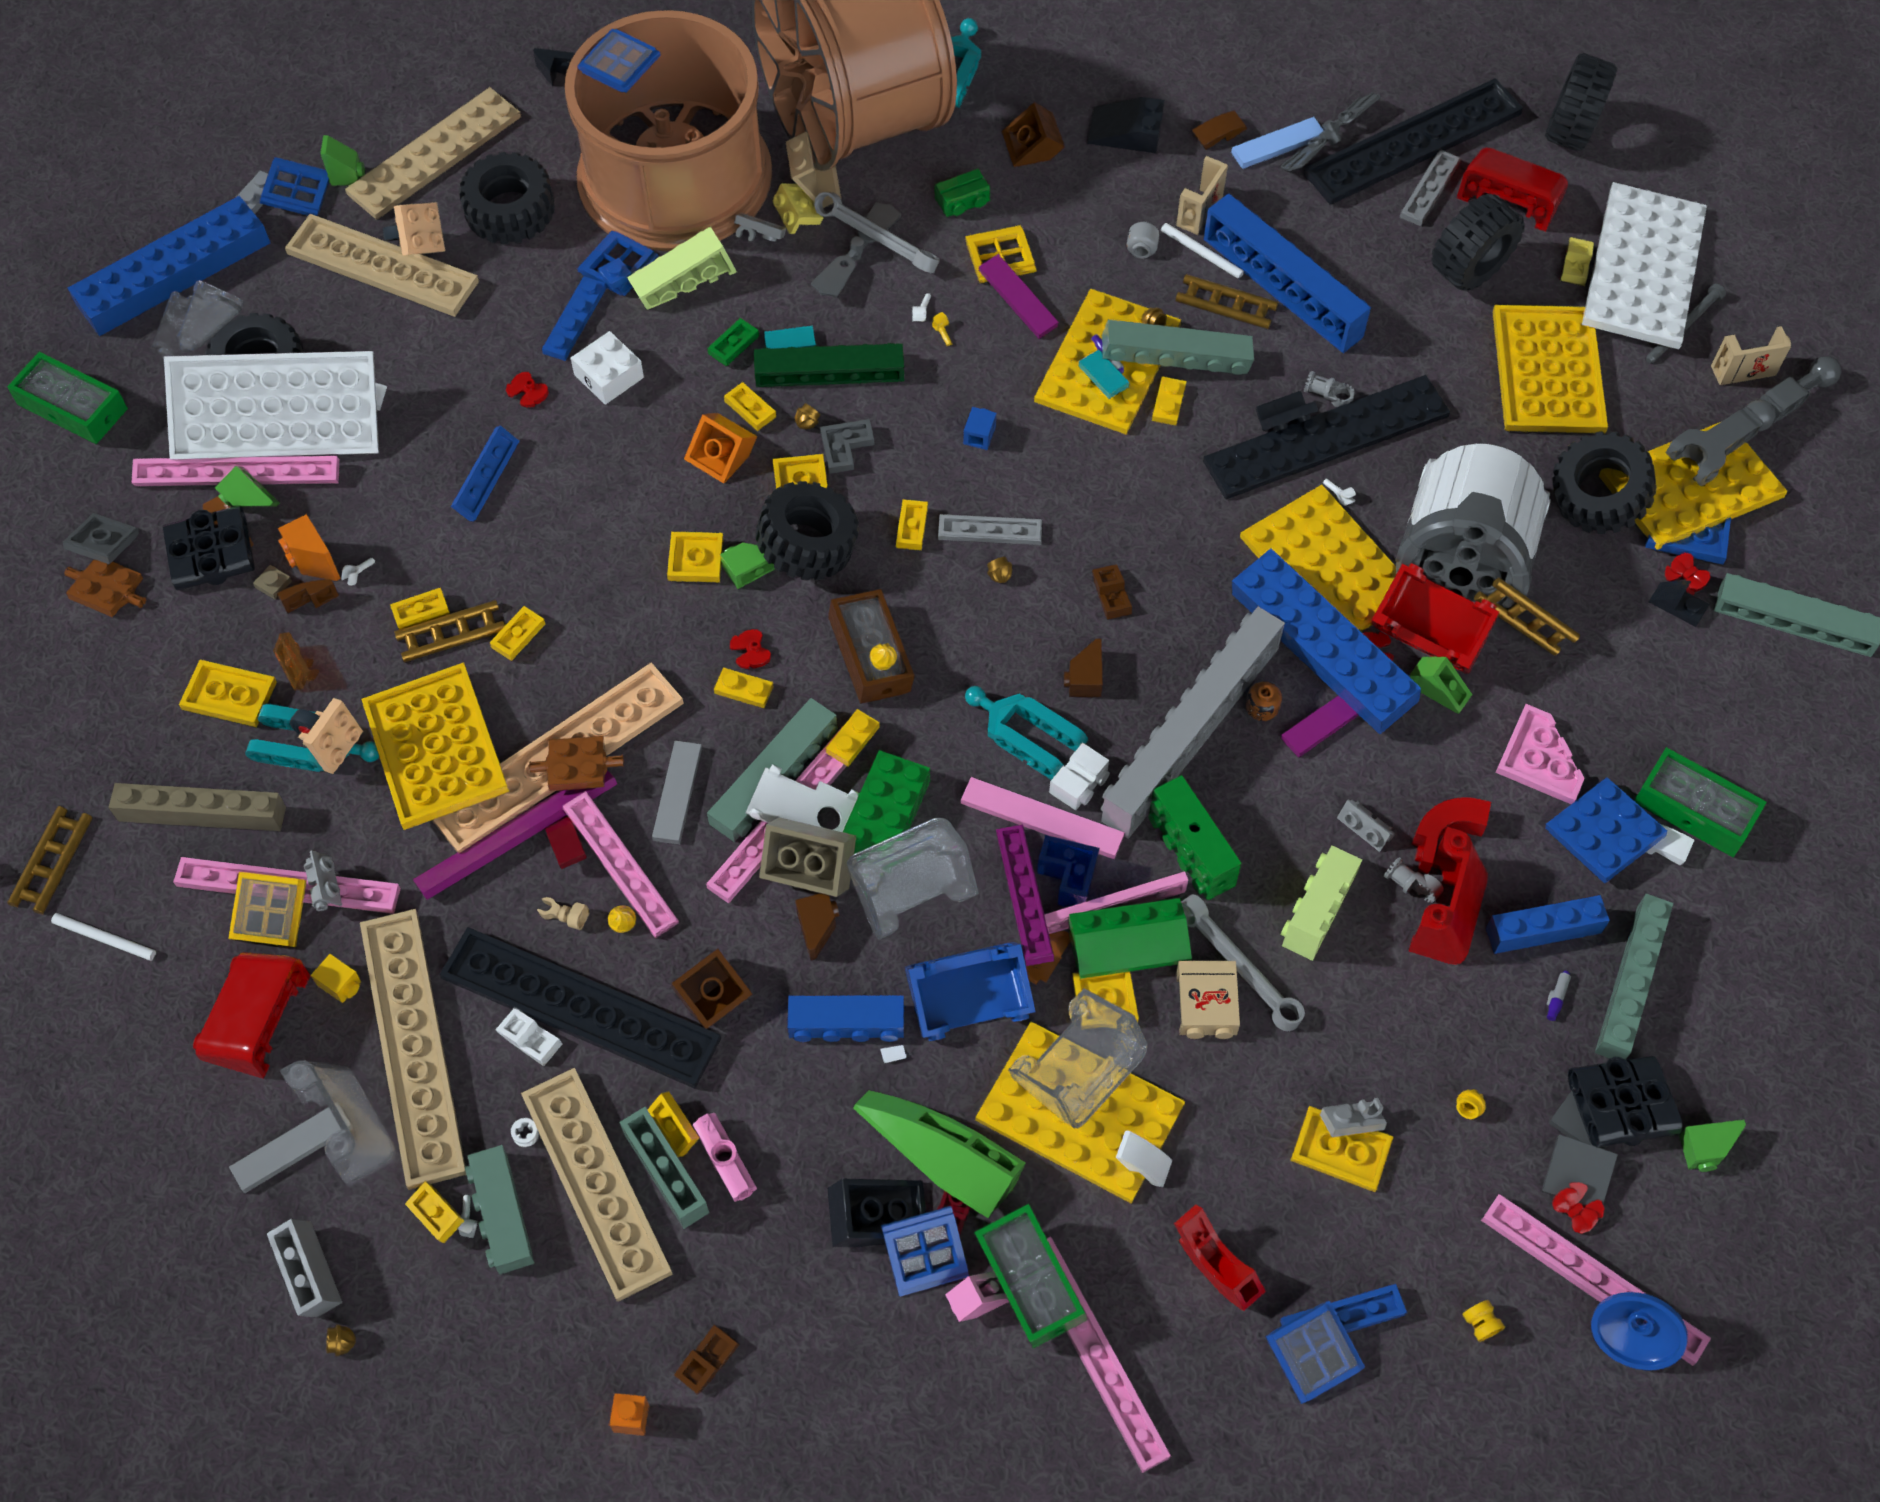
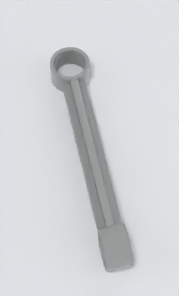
[814,192,940,273]
[1181,894,1305,1031]

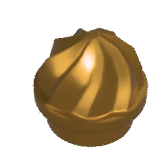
[1142,307,1167,326]
[795,403,821,429]
[987,557,1012,583]
[326,1324,356,1356]

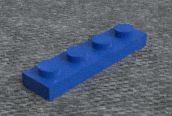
[542,276,606,361]
[451,426,519,522]
[1280,1284,1407,1350]

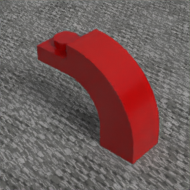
[1412,797,1491,874]
[1174,1205,1266,1311]

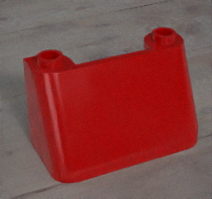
[1457,148,1568,232]
[1372,563,1500,674]
[1409,827,1488,965]
[193,952,310,1079]

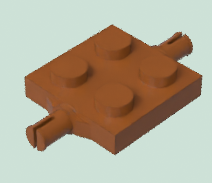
[64,559,146,617]
[529,736,624,791]

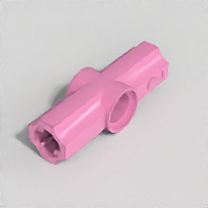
[693,1112,757,1202]

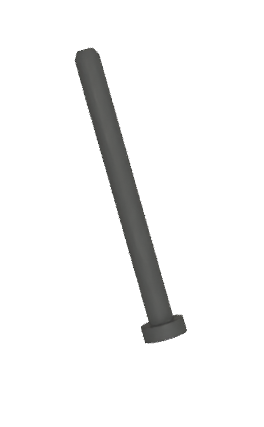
[1646,284,1726,363]

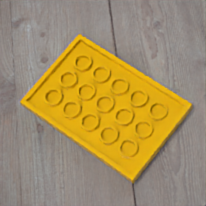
[1034,288,1181,435]
[1493,305,1608,433]
[1599,422,1787,550]
[1240,484,1396,632]
[361,662,510,830]
[975,1022,1185,1204]

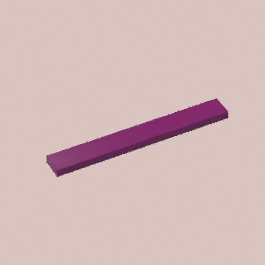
[413,770,617,900]

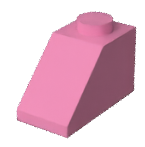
[946,1271,1009,1322]

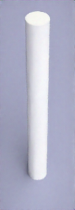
[1161,223,1244,279]
[51,913,156,961]

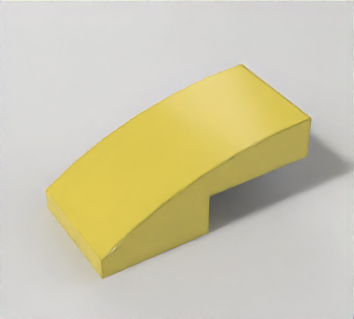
[1561,237,1594,286]

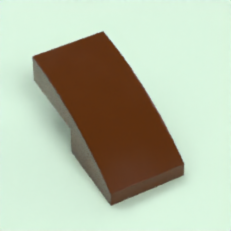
[1192,110,1247,150]
[1092,564,1132,620]
[277,579,339,613]
[674,1325,740,1394]

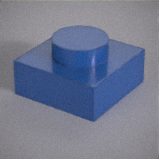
[598,258,632,290]

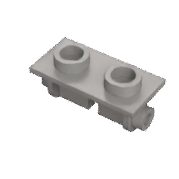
[1337,799,1395,852]
[304,850,342,911]

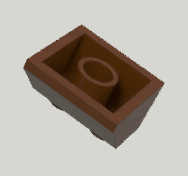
[1001,102,1065,167]
[671,949,752,1029]

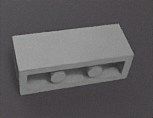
[267,1219,342,1317]

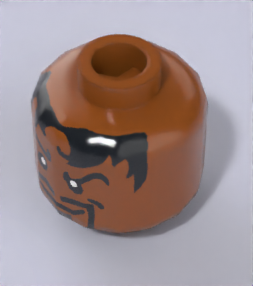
[1245,681,1282,721]

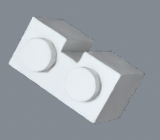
[1049,743,1110,810]

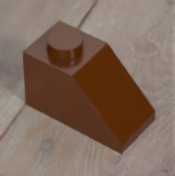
[1064,639,1103,697]
[795,893,839,960]

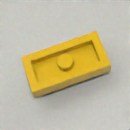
[1152,377,1186,426]
[724,382,776,431]
[896,499,928,550]
[390,588,450,630]
[490,606,545,661]
[714,667,774,708]
[826,709,880,767]
[647,1092,699,1157]
[405,1181,465,1243]

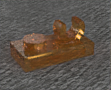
[273,632,319,690]

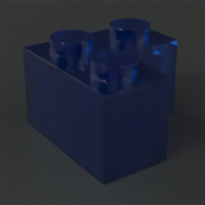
[1037,835,1100,907]

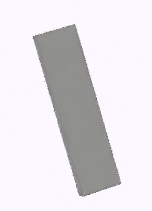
[1400,150,1461,226]
[938,514,1042,545]
[652,741,702,845]
[229,1104,350,1194]

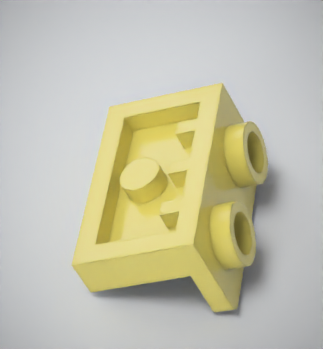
[773,183,823,234]

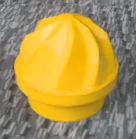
[870,643,897,670]
[608,905,636,933]
[1456,1089,1486,1119]

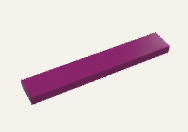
[996,825,1054,966]

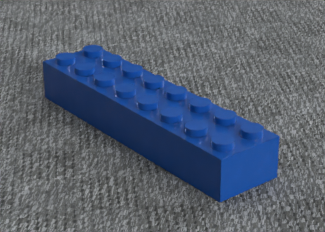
[1204,193,1371,353]
[68,195,270,336]
[1232,548,1421,735]

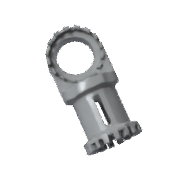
[1304,371,1355,407]
[1384,857,1444,903]

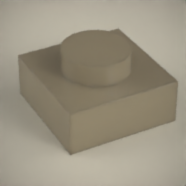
[253,565,292,600]

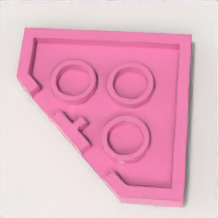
[1495,704,1585,804]

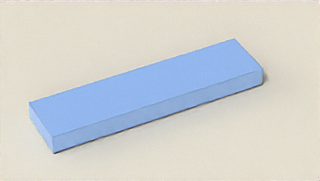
[1231,117,1324,169]

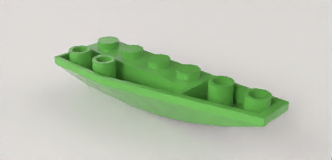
[853,1090,1026,1219]

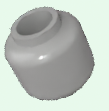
[1127,222,1159,259]

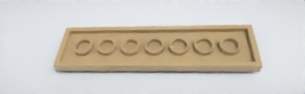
[345,87,521,220]
[285,214,479,317]
[521,1068,673,1302]

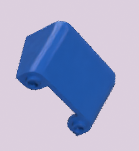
[905,942,1036,1041]

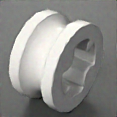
[511,1118,539,1147]

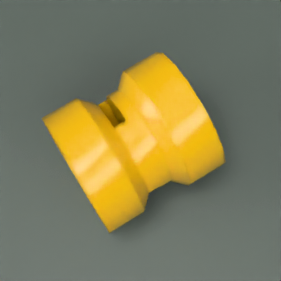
[1462,1300,1505,1342]

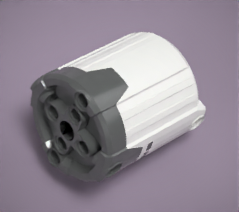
[1395,444,1551,610]

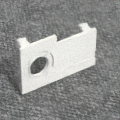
[746,764,860,832]

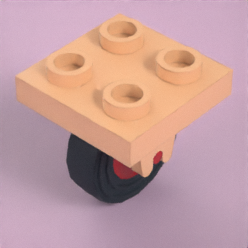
[383,202,445,256]
[290,698,363,774]

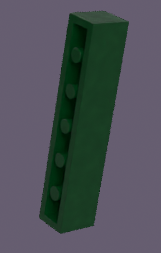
[754,343,904,387]

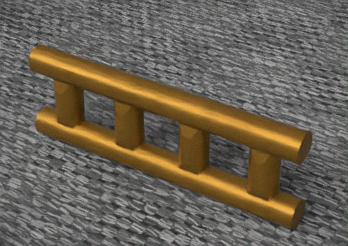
[1175,274,1278,329]
[1474,578,1580,656]
[394,600,505,663]
[7,806,93,915]

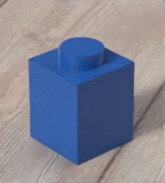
[963,407,996,450]

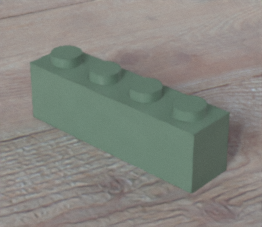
[620,1107,709,1229]
[465,1145,535,1275]

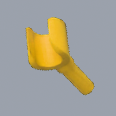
[932,312,952,346]

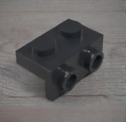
[1255,391,1318,432]

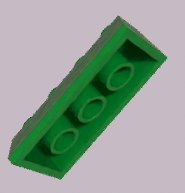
[1069,898,1192,979]

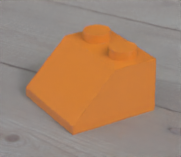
[684,413,757,483]
[278,514,341,581]

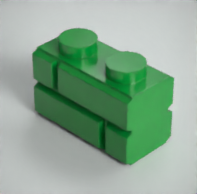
[935,169,990,217]

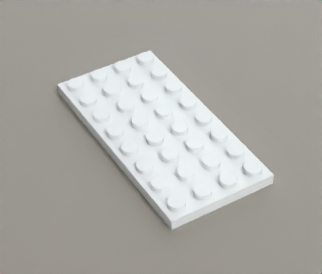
[1582,182,1707,349]
[164,351,379,460]

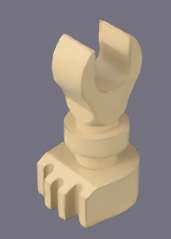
[537,897,590,930]

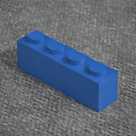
[1485,895,1610,954]
[788,995,904,1042]

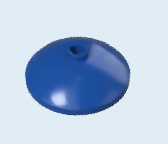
[1591,1292,1688,1370]

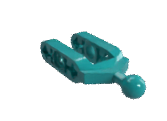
[951,18,981,108]
[965,686,1088,780]
[245,704,379,772]

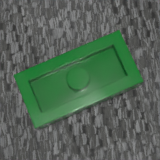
[707,318,759,367]

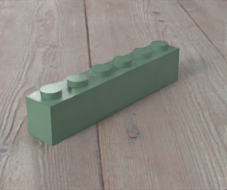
[1102,320,1254,375]
[1714,573,1880,657]
[707,698,838,842]
[1595,894,1673,1060]

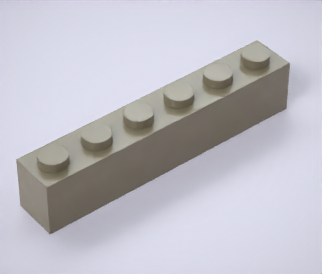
[108,783,286,831]

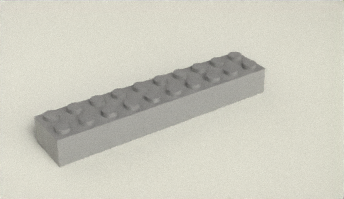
[1101,607,1285,839]

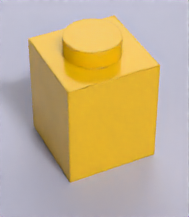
[311,954,361,1003]

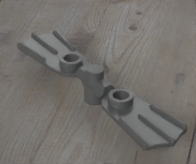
[1281,92,1381,171]
[811,202,901,298]

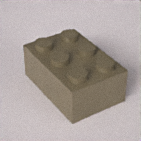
[759,817,856,897]

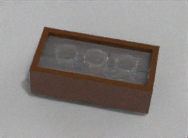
[828,589,914,704]

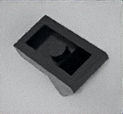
[533,48,575,86]
[1649,580,1710,627]

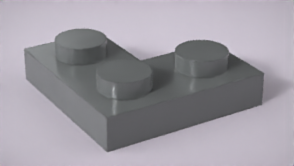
[820,419,874,474]

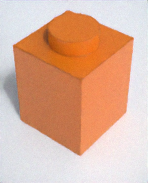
[610,1393,649,1436]

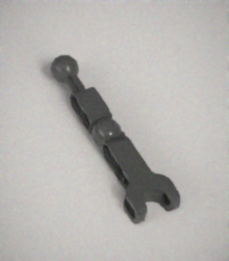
[1665,356,1841,486]

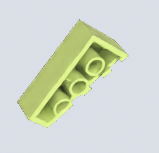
[627,227,737,310]
[1281,846,1362,961]

